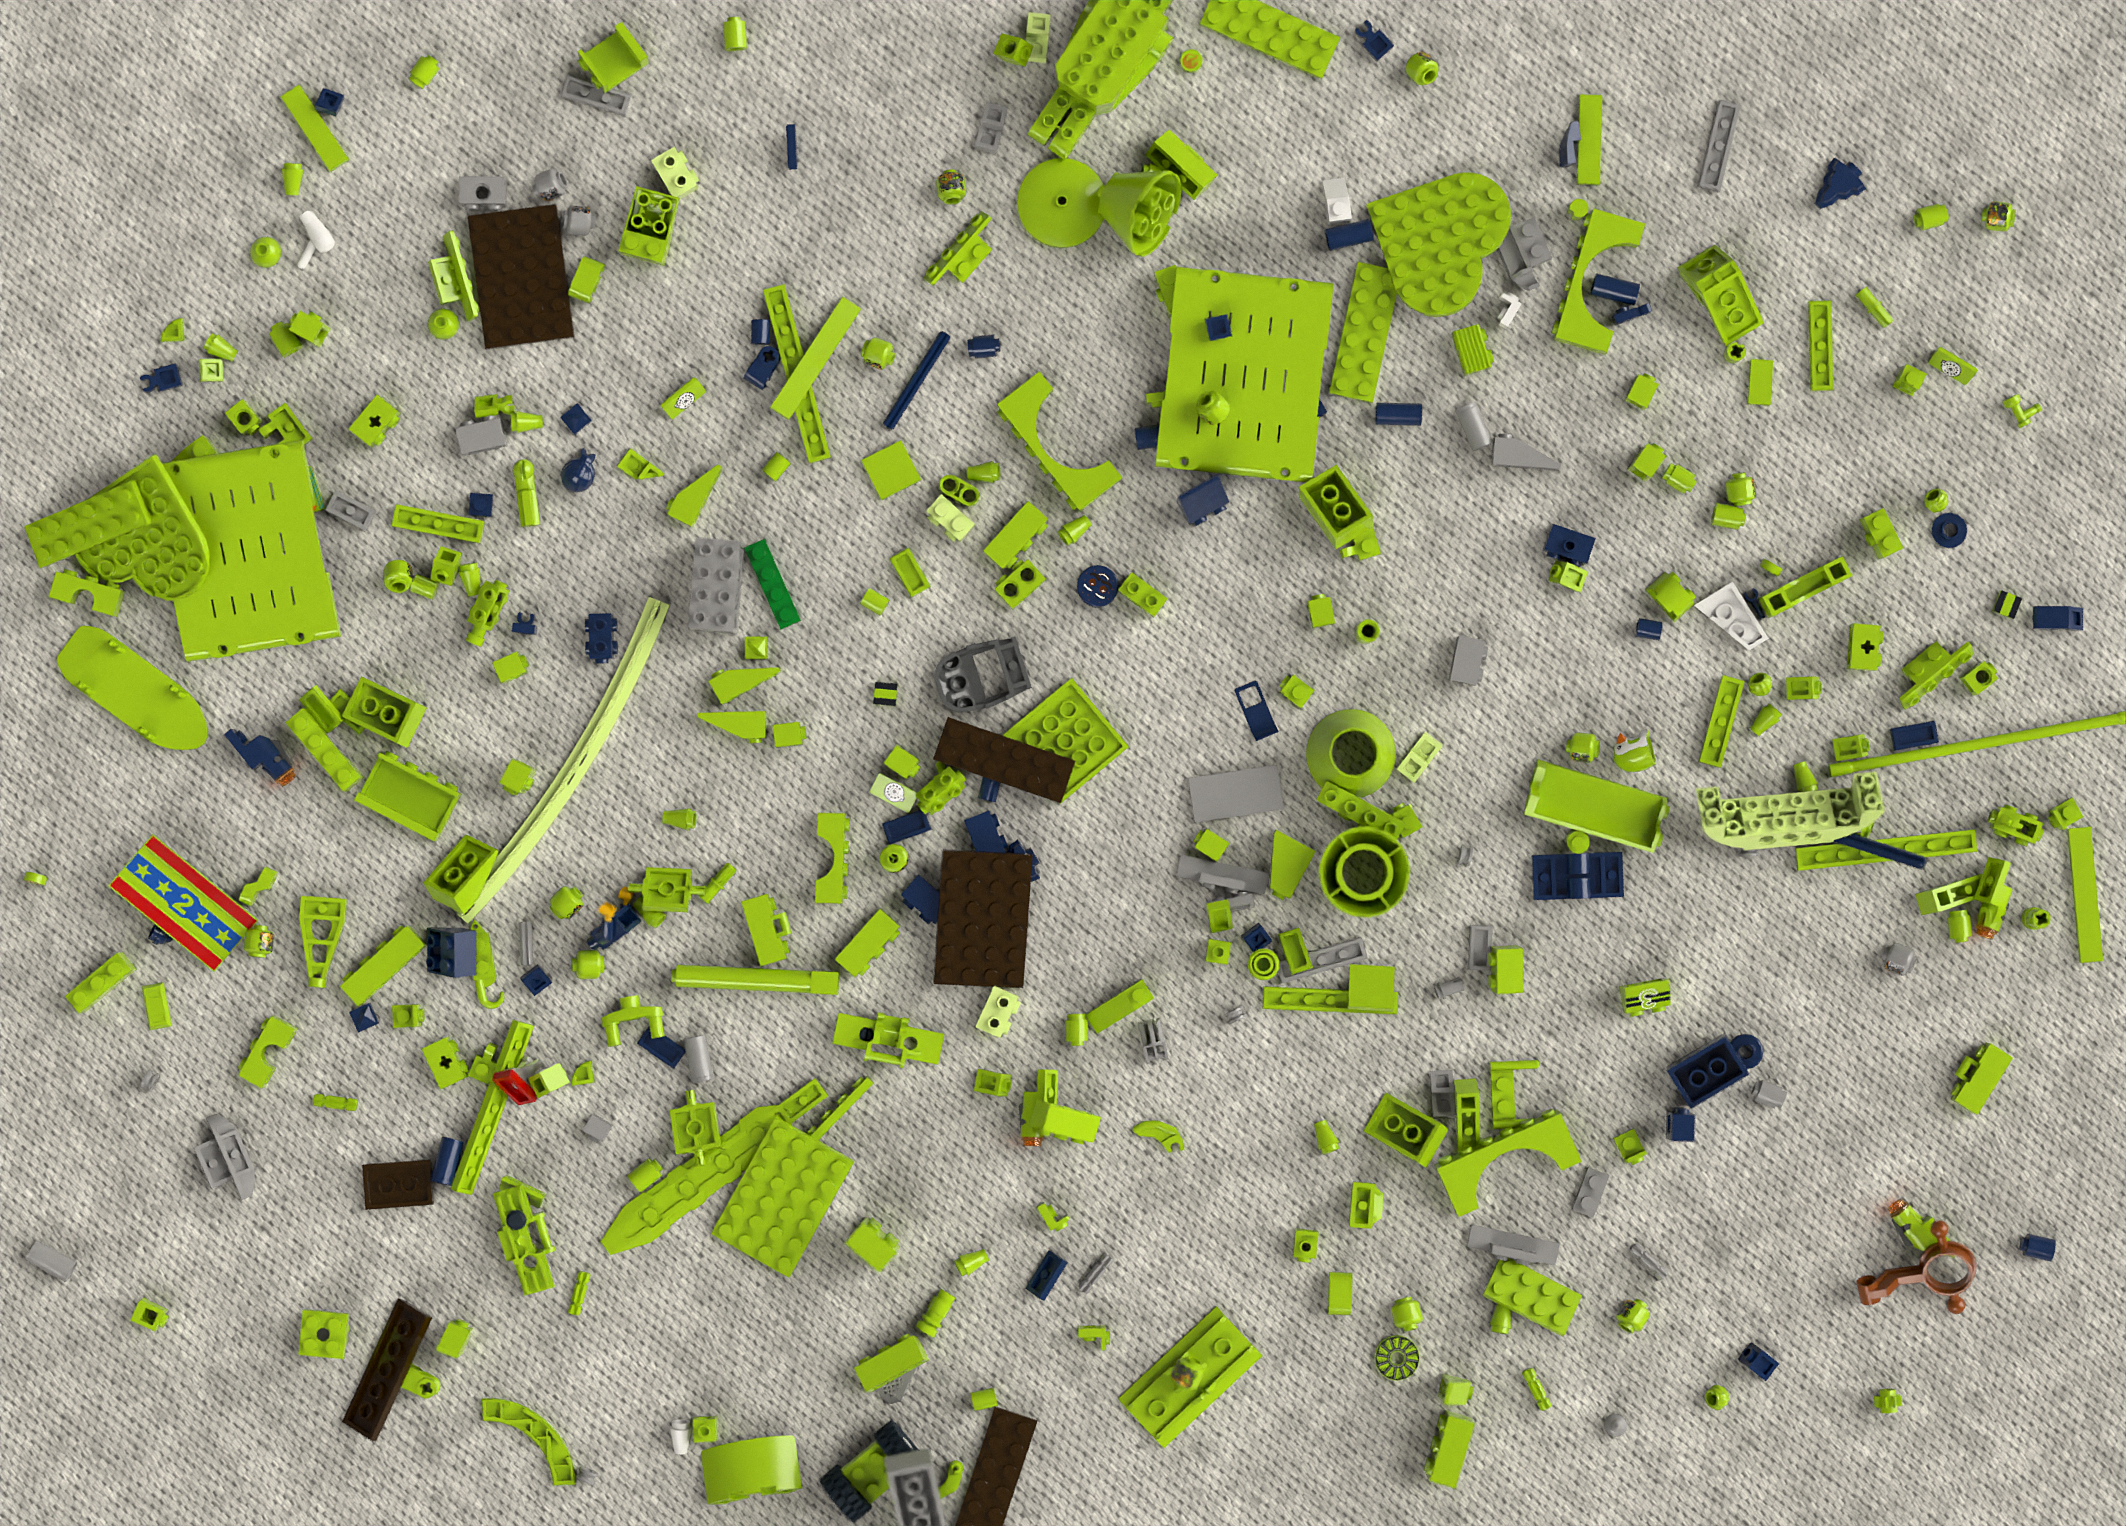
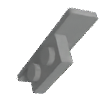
[1177,855,1269,894]
[1467,1225,1560,1266]

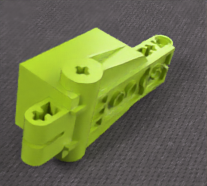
[1028,0,1174,160]

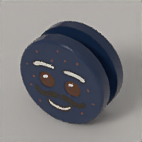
[1077,565,1119,608]

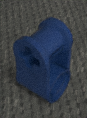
[743,346,781,390]

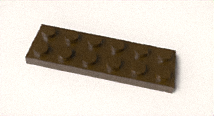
[933,717,1075,804]
[342,1298,433,1441]
[955,1406,1038,1526]

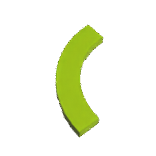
[482,1398,576,1486]

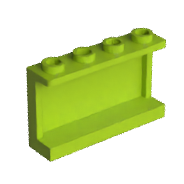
[354,751,462,842]

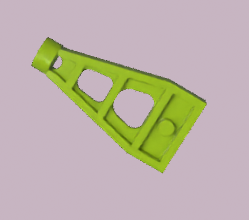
[299,896,347,988]

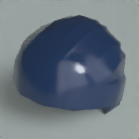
[560,448,596,492]

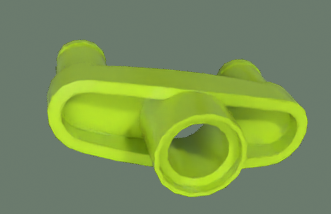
[601,995,665,1047]

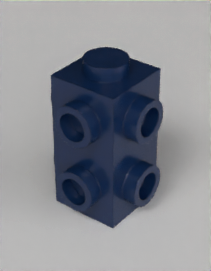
[585,613,618,664]

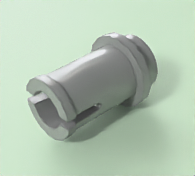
[1434,977,1464,999]

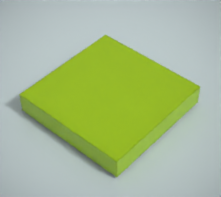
[861,440,922,500]
[1348,964,1395,1012]

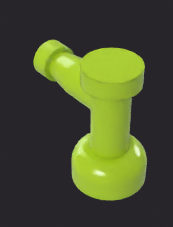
[2002,394,2042,428]

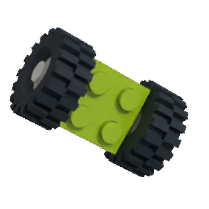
[819,1420,919,1523]

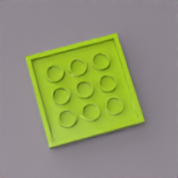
[1003,678,1129,804]

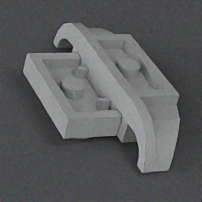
[1497,217,1552,291]
[194,1114,255,1201]

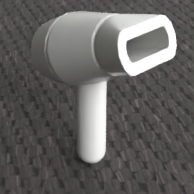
[297,211,335,269]

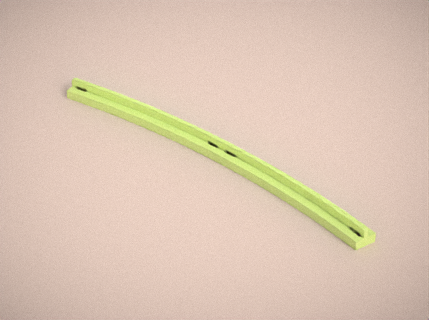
[453,597,670,924]

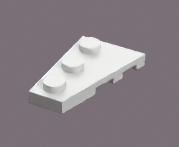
[1694,581,1769,650]

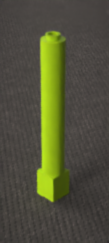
[671,965,840,995]

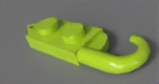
[471,920,504,1009]

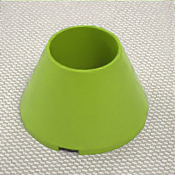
[1306,709,1396,798]
[1319,827,1410,918]

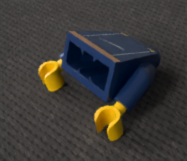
[587,886,641,950]

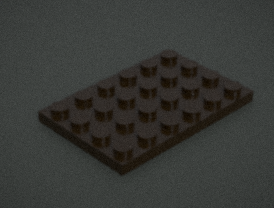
[467,204,575,350]
[933,849,1033,988]

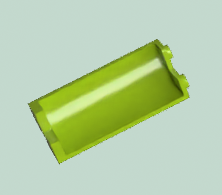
[1524,759,1670,853]

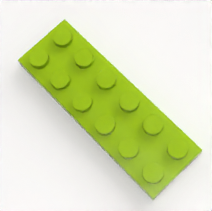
[1199,0,1341,79]
[1329,262,1397,403]
[24,480,151,568]

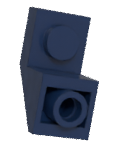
[2032,606,2083,631]

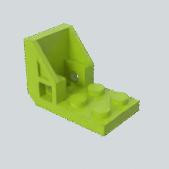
[1677,244,1764,346]

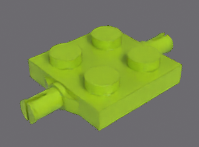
[628,867,706,912]
[669,1090,721,1167]

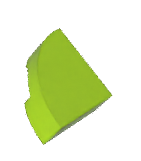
[161,318,184,342]
[571,1060,595,1086]

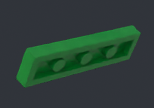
[744,539,801,630]

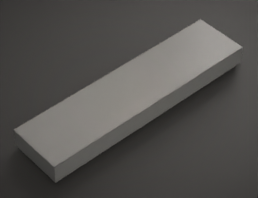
[1697,100,1741,192]
[1278,937,1368,984]

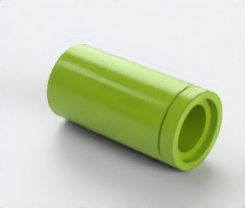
[1354,619,1380,644]

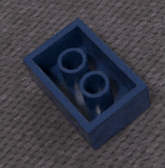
[1666,1032,1749,1109]

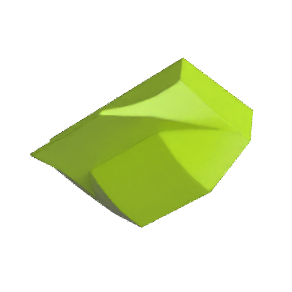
[1349,1181,1384,1229]

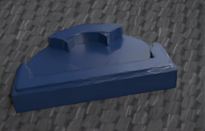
[786,124,798,170]

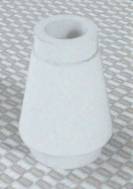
[670,1419,692,1454]

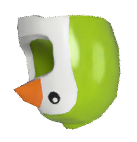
[1613,728,1656,772]

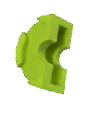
[1645,571,1696,622]

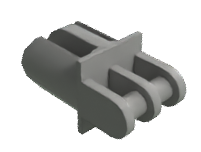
[1138,1018,1169,1064]

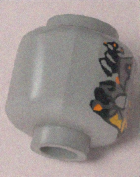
[532,168,568,202]
[562,205,596,236]
[1882,943,1917,976]

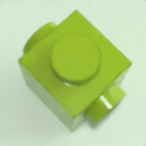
[430,546,462,586]

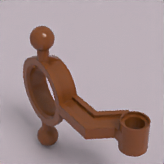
[1856,1220,1977,1314]

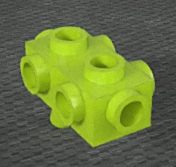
[915,762,966,815]
[1988,804,2044,847]

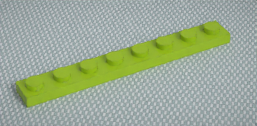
[763,284,831,464]
[1795,829,1978,871]
[451,1019,534,1195]

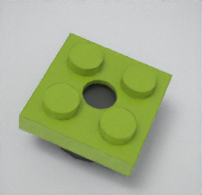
[298,1309,350,1359]

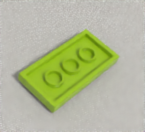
[1482,1257,1582,1337]

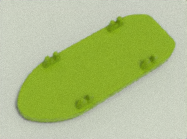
[57,626,208,750]

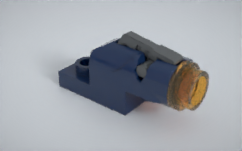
[224,729,296,787]

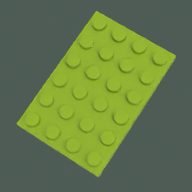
[711,1117,855,1278]

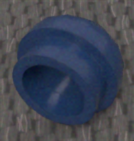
[148,924,173,945]

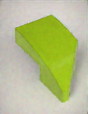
[616,448,665,480]

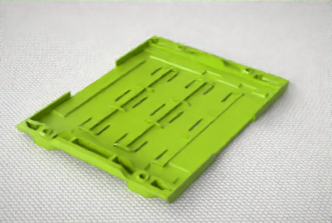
[1155,267,1334,483]
[162,440,342,662]

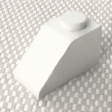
[1322,178,1352,225]

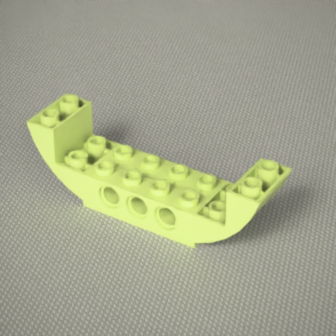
[1696,772,1885,850]

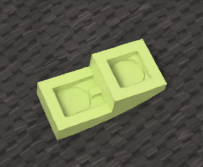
[1026,12,1051,63]
[1397,731,1443,783]

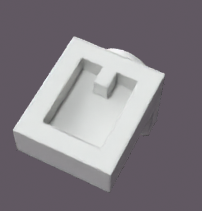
[1498,292,1521,329]

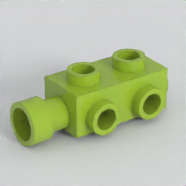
[465,579,510,647]

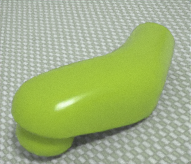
[938,1460,964,1499]

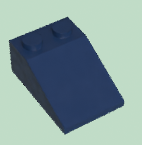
[1176,475,1229,526]

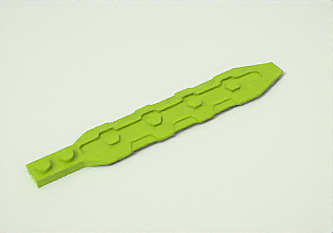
[600,1077,829,1255]

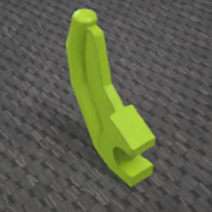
[1132,1120,1184,1153]

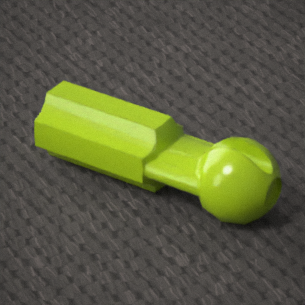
[512,459,541,527]

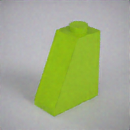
[1269,830,1316,900]

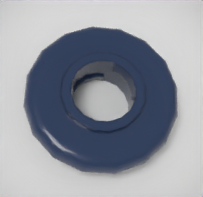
[1932,513,1967,548]
[1731,1034,1764,1069]

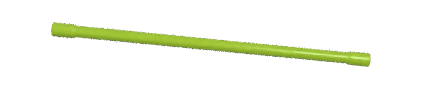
[1828,711,2126,777]

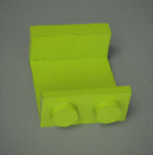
[577,21,649,93]

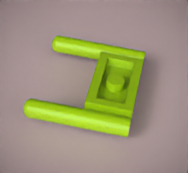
[1490,1060,1540,1129]

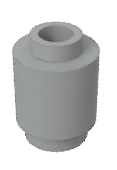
[1751,1080,1787,1109]

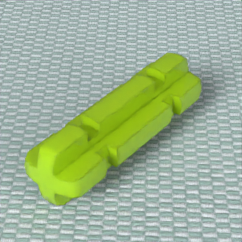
[313,1094,358,1111]
[568,1271,591,1316]
[1522,1368,1551,1411]

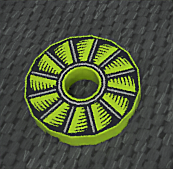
[1374,1335,1420,1381]

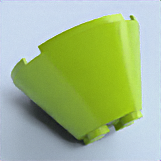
[1098,171,1182,257]

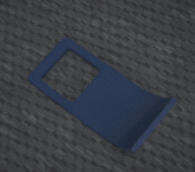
[1234,680,1279,741]

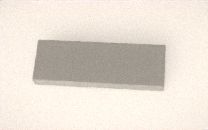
[560,75,632,116]

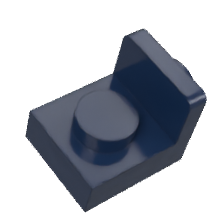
[1738,1342,1780,1381]

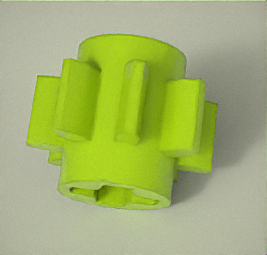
[1874,1388,1903,1413]

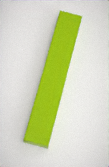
[770,297,861,420]
[2067,827,2103,963]
[1262,986,1398,1014]

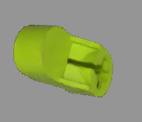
[239,867,278,906]

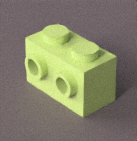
[651,147,699,200]
[926,494,975,542]
[976,986,1021,1038]

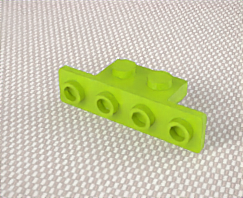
[923,211,992,285]
[428,230,479,321]
[1899,641,1974,710]
[1317,781,1405,840]

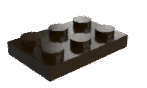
[362,1159,434,1210]

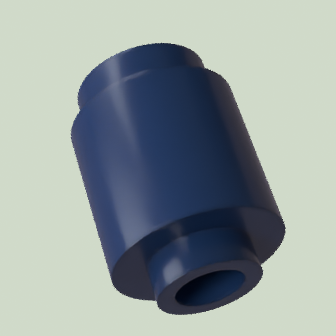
[967,334,1001,359]

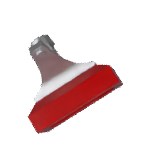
[492,1056,544,1105]

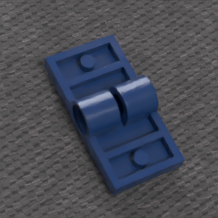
[1531,852,1624,900]

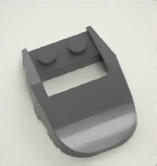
[935,636,1032,712]

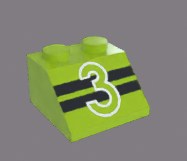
[1619,978,1671,1017]

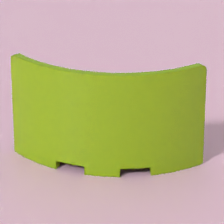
[701,1435,802,1505]

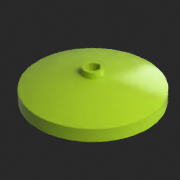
[1017,158,1104,248]

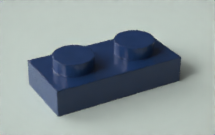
[1025,1250,1068,1301]

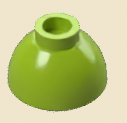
[250,236,282,268]
[428,308,459,340]
[1248,949,1279,980]

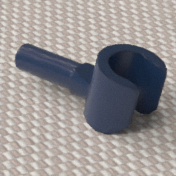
[1744,588,1765,620]

